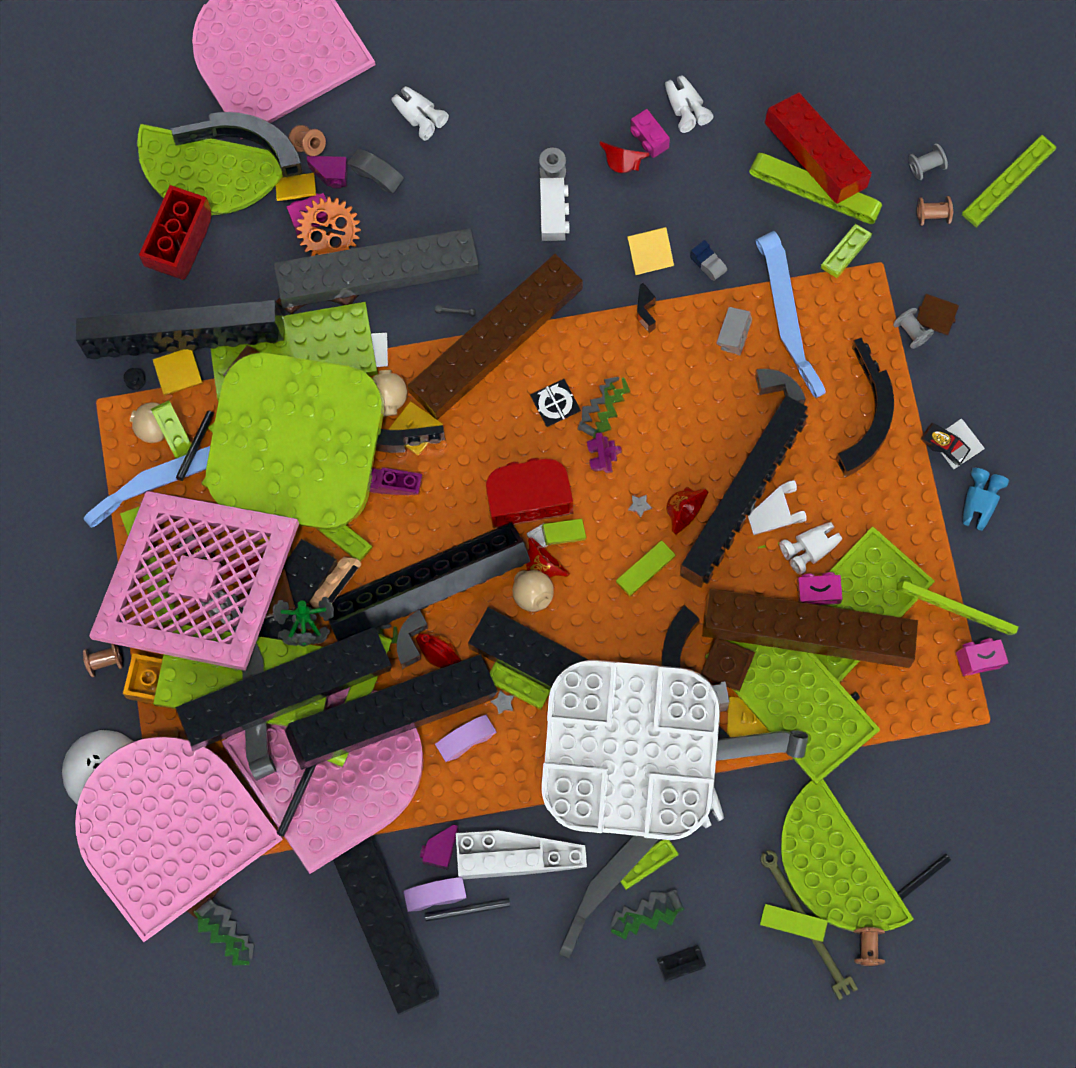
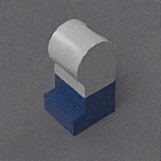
[690,240,727,281]

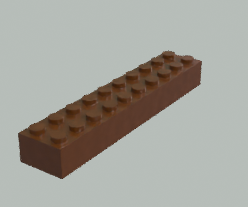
[408,254,583,420]
[702,588,918,668]

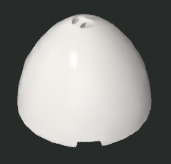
[62,730,134,805]

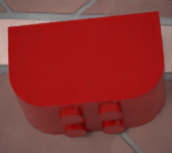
[139,185,211,280]
[486,458,573,528]

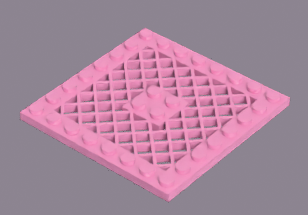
[89,491,299,671]

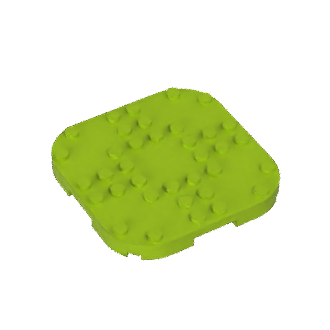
[206,353,384,530]

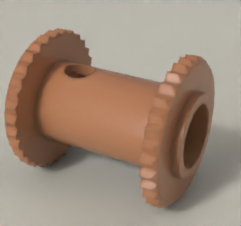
[288,125,326,156]
[917,196,953,226]
[83,644,123,677]
[854,927,885,966]

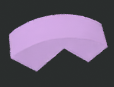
[435,715,497,762]
[404,877,466,912]

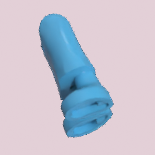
[963,468,1009,531]

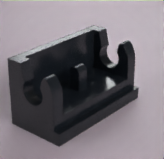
[657,945,706,982]

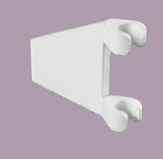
[748,481,807,535]

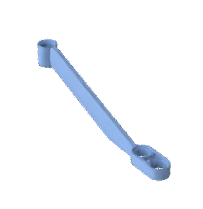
[755,231,826,398]
[84,446,210,528]

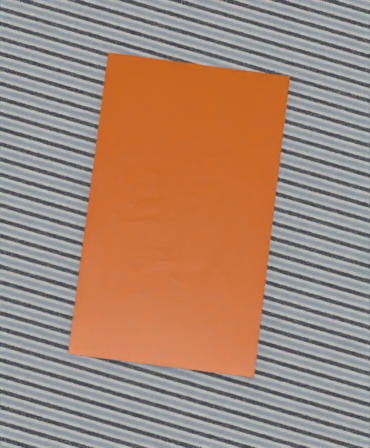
[96,262,990,856]

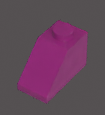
[307,156,348,188]
[420,825,459,870]

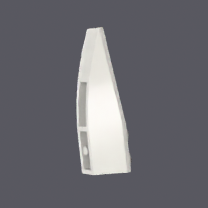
[456,830,587,879]

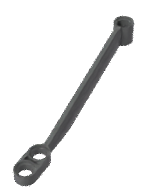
[225,593,276,781]
[716,730,809,761]
[560,835,659,959]

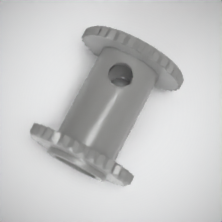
[908,144,948,180]
[539,147,567,178]
[893,308,934,349]

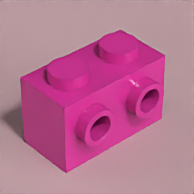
[630,109,670,158]

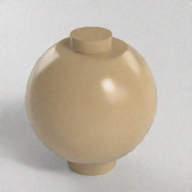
[372,370,407,416]
[130,402,165,443]
[512,570,554,612]

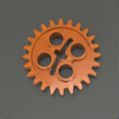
[295,196,361,256]

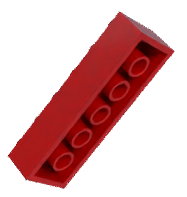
[764,92,872,204]

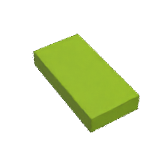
[541,519,586,545]

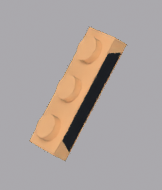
[309,557,361,608]

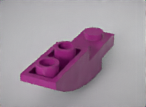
[370,467,422,495]

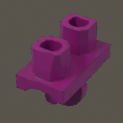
[587,433,622,473]

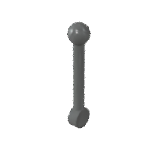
[435,305,476,316]

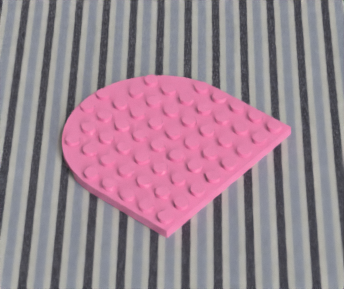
[192,0,376,139]
[222,687,423,874]
[75,736,283,942]

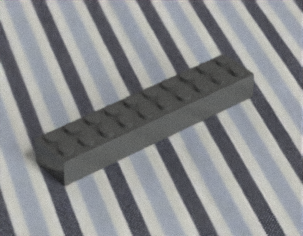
[274,228,478,308]

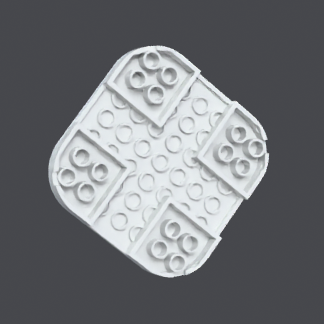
[542,660,720,840]

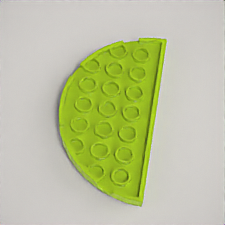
[137,124,283,215]
[781,779,914,932]

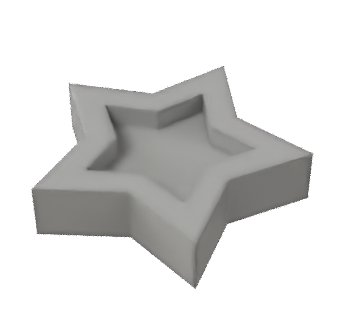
[628,494,652,518]
[490,691,514,715]

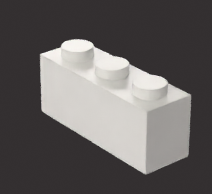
[540,178,569,241]

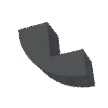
[347,149,404,193]
[755,369,806,405]
[397,610,428,669]

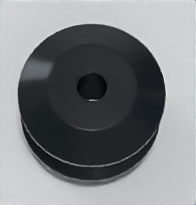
[123,368,145,390]

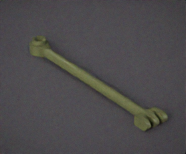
[760,851,858,1000]

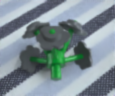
[273,597,334,646]

